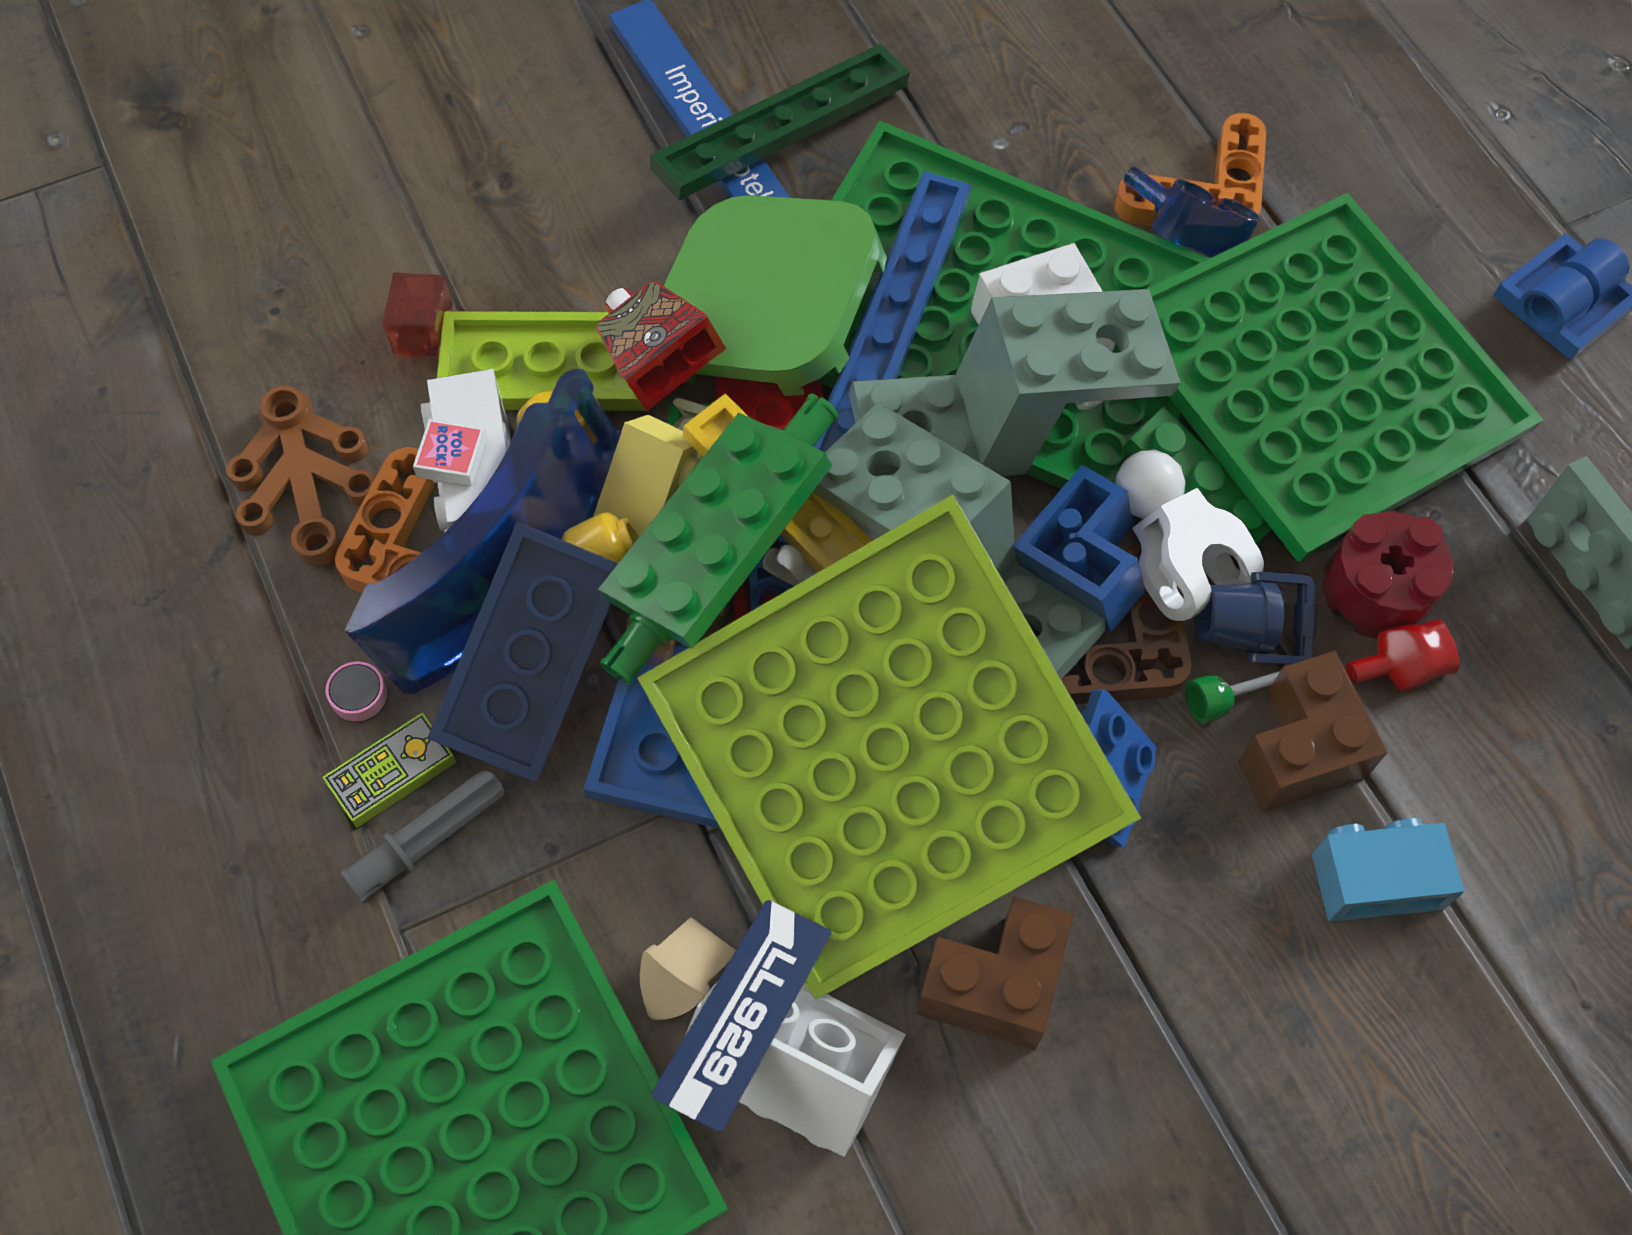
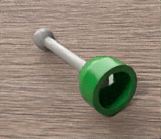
[1185,671,1280,724]

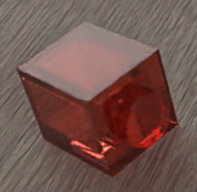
[382,272,454,358]

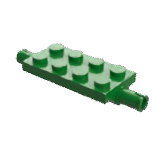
[598,394,839,686]

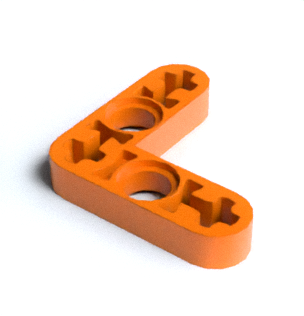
[1114,113,1266,238]
[335,447,488,624]

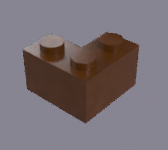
[1238,651,1388,812]
[916,896,1074,1050]

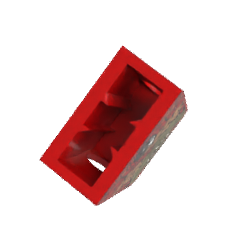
[596,281,726,412]

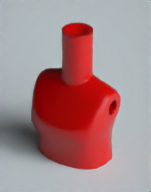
[1345,619,1460,692]

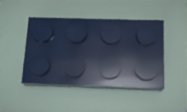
[427,522,618,783]

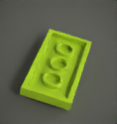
[437,311,646,411]

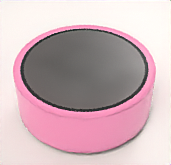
[326,661,387,721]

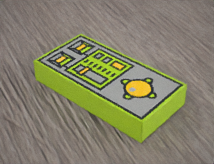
[322,712,457,828]

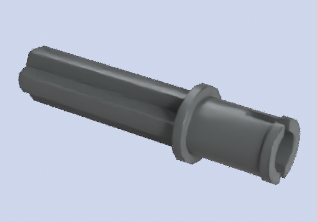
[339,770,505,903]

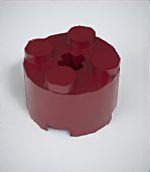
[1323,511,1454,639]

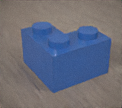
[1013,465,1145,633]

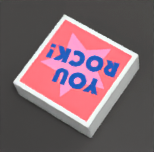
[413,419,487,486]

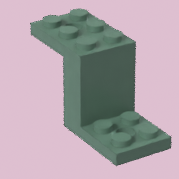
[848,289,1181,477]
[813,402,1105,679]
[1526,456,1632,649]

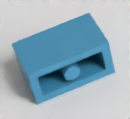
[1312,818,1465,922]

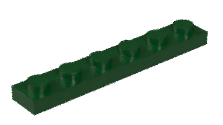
[650,43,910,201]

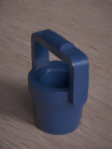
[1194,572,1318,665]

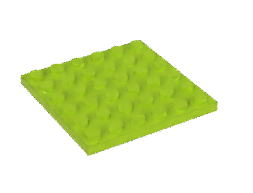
[638,494,1141,1000]

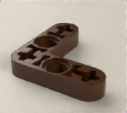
[1061,542,1191,704]

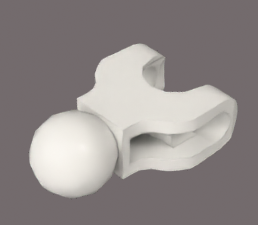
[1115,450,1264,621]

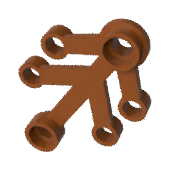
[226,386,375,566]

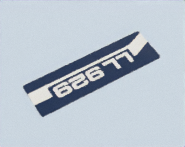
[651,900,831,1132]

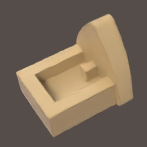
[640,917,736,1020]

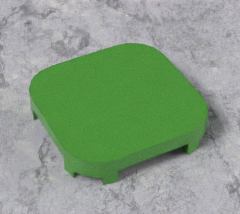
[664,195,886,396]

